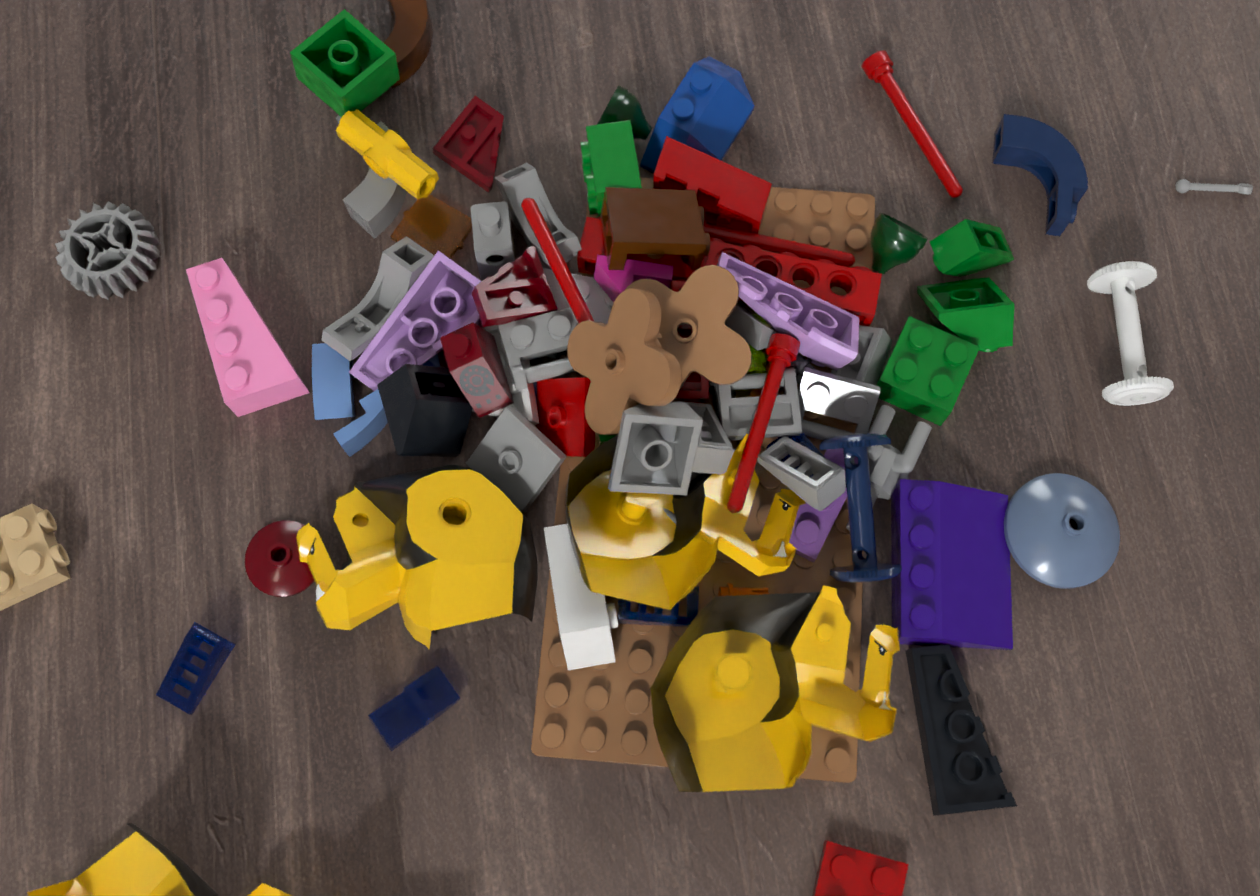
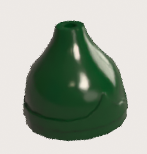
[597,85,652,140]
[870,213,928,274]

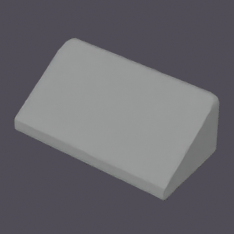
[725,302,778,351]
[831,325,892,385]

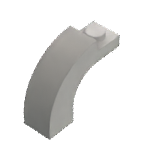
[336,115,407,239]
[494,163,582,269]
[321,236,434,361]

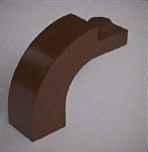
[383,0,433,89]

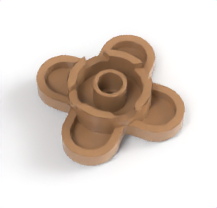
[625,265,751,390]
[567,288,682,435]

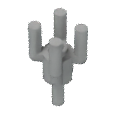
[846,405,932,531]

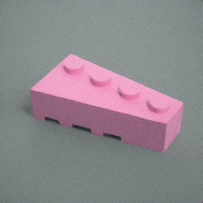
[186,258,310,417]

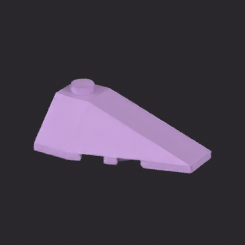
[349,251,481,391]
[717,252,859,371]

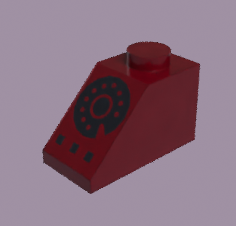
[440,322,514,417]

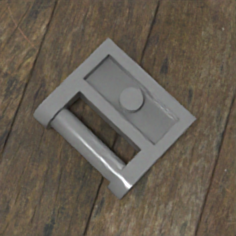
[498,307,580,391]
[716,367,802,441]
[793,367,880,440]

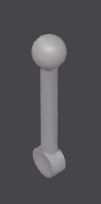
[1175,179,1253,195]

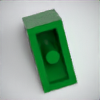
[929,219,1014,277]

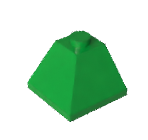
[917,277,1015,352]

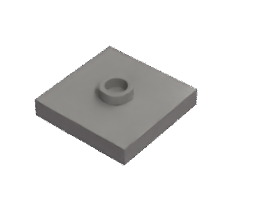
[466,405,567,514]

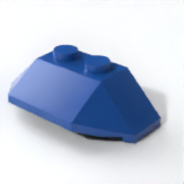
[640,56,755,174]

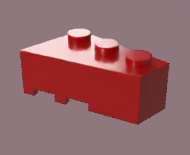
[653,136,772,234]

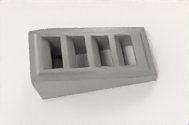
[675,401,734,474]
[758,436,846,511]

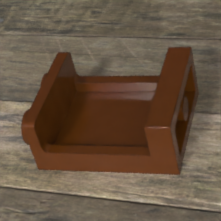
[600,187,710,270]

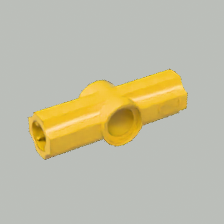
[336,109,439,200]

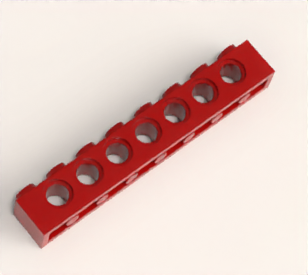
[577,217,882,327]

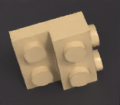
[0,504,71,611]

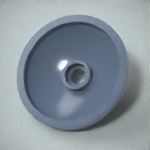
[1004,473,1120,589]

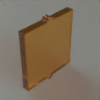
[390,194,472,259]

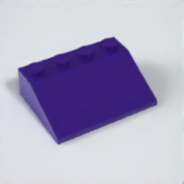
[891,479,1013,650]

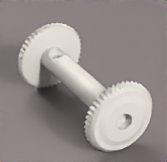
[1087,261,1174,406]

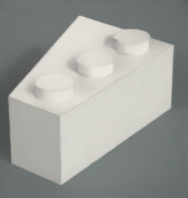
[544,524,618,671]

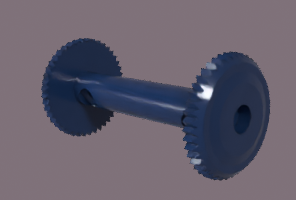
[819,433,902,582]

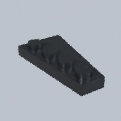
[905,645,1017,816]

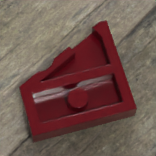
[433,96,504,193]
[472,246,558,327]

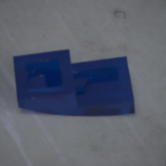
[369,665,460,751]

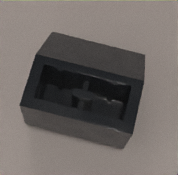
[377,364,473,457]

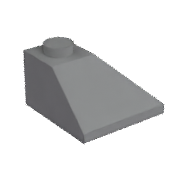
[608,402,703,495]

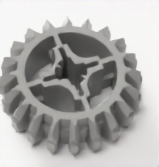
[55,201,161,300]

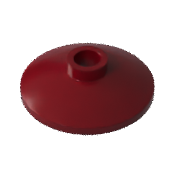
[245,520,315,597]

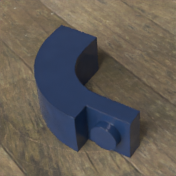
[992,114,1088,236]

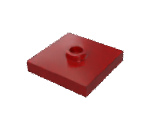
[537,377,595,457]

